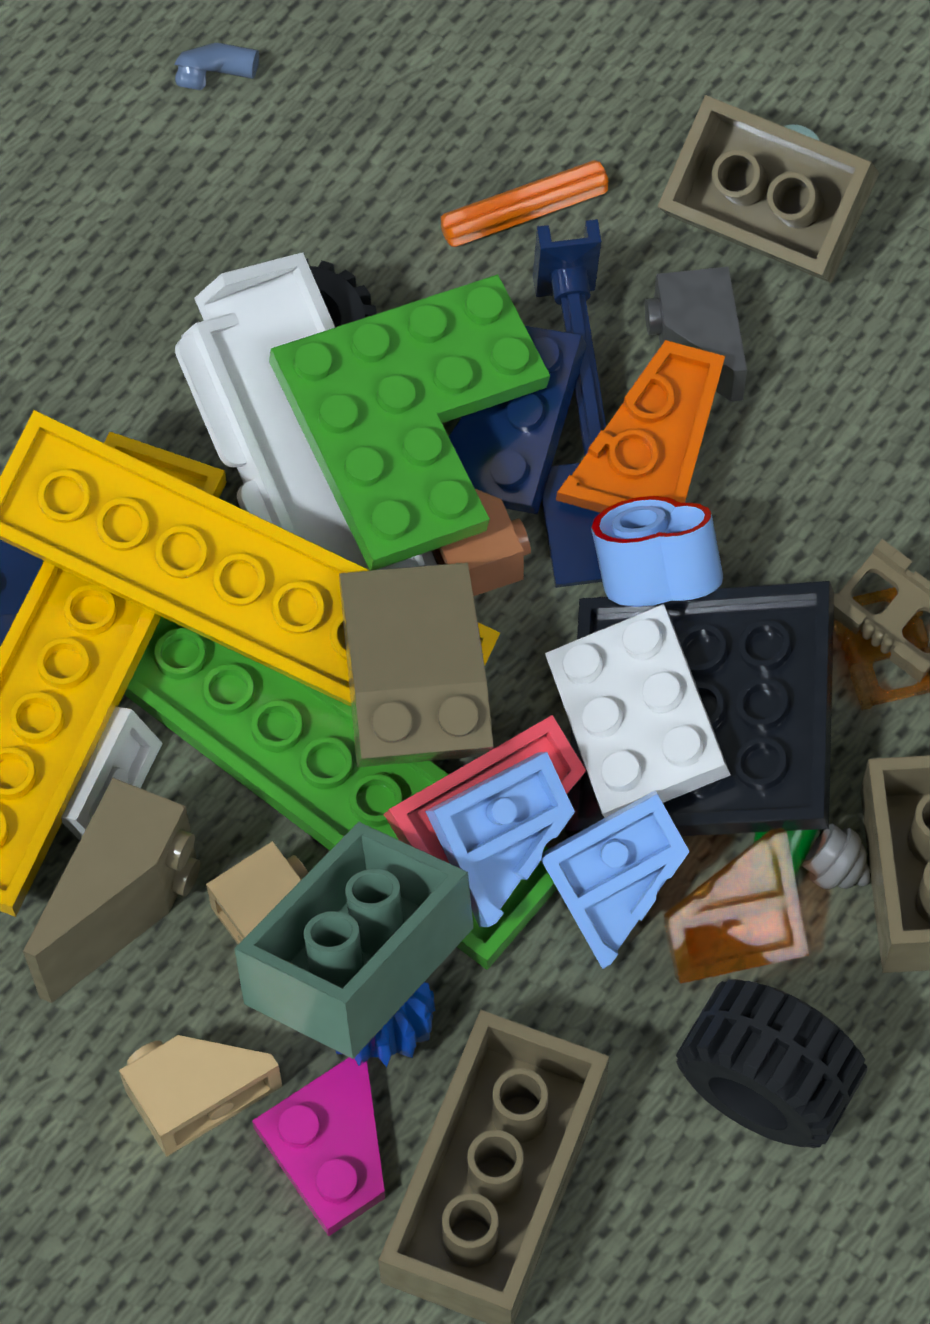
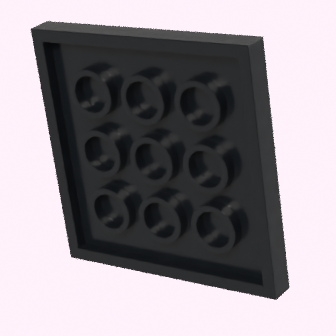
[565,581,834,838]

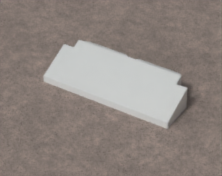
[175,252,437,570]

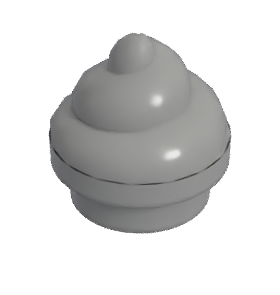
[802,823,870,889]

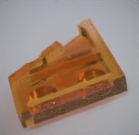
[663,828,809,984]

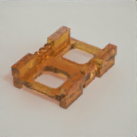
[834,587,930,710]

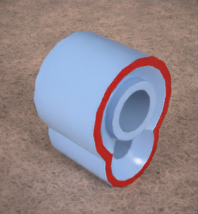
[591,496,723,607]

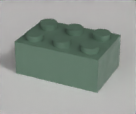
[234,822,474,1059]

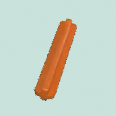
[441,160,609,247]

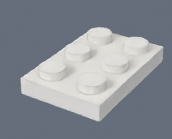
[545,604,730,818]

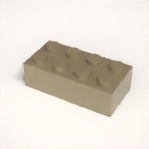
[378,1009,609,1324]

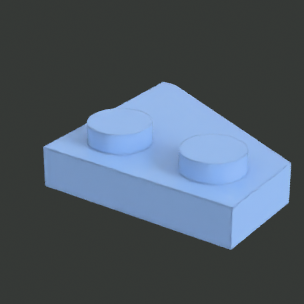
[425,752,575,927]
[541,790,690,969]

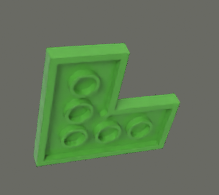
[269,274,550,571]

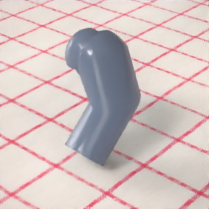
[174,43,259,90]

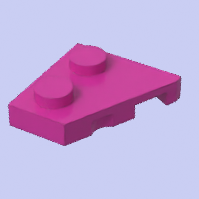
[252,1057,385,1236]

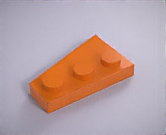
[556,340,725,513]

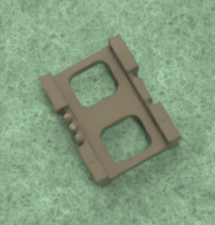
[834,539,930,683]

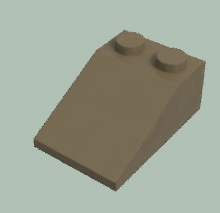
[339,563,494,767]
[23,778,200,1003]

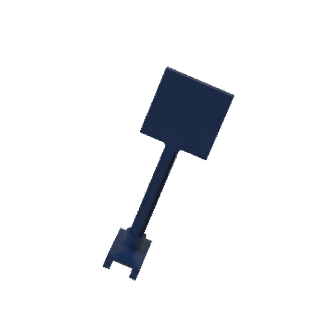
[533,219,606,588]

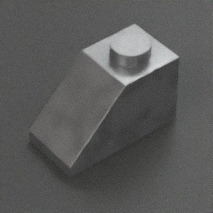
[645,267,747,402]

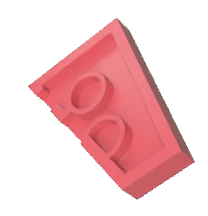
[384,715,586,863]

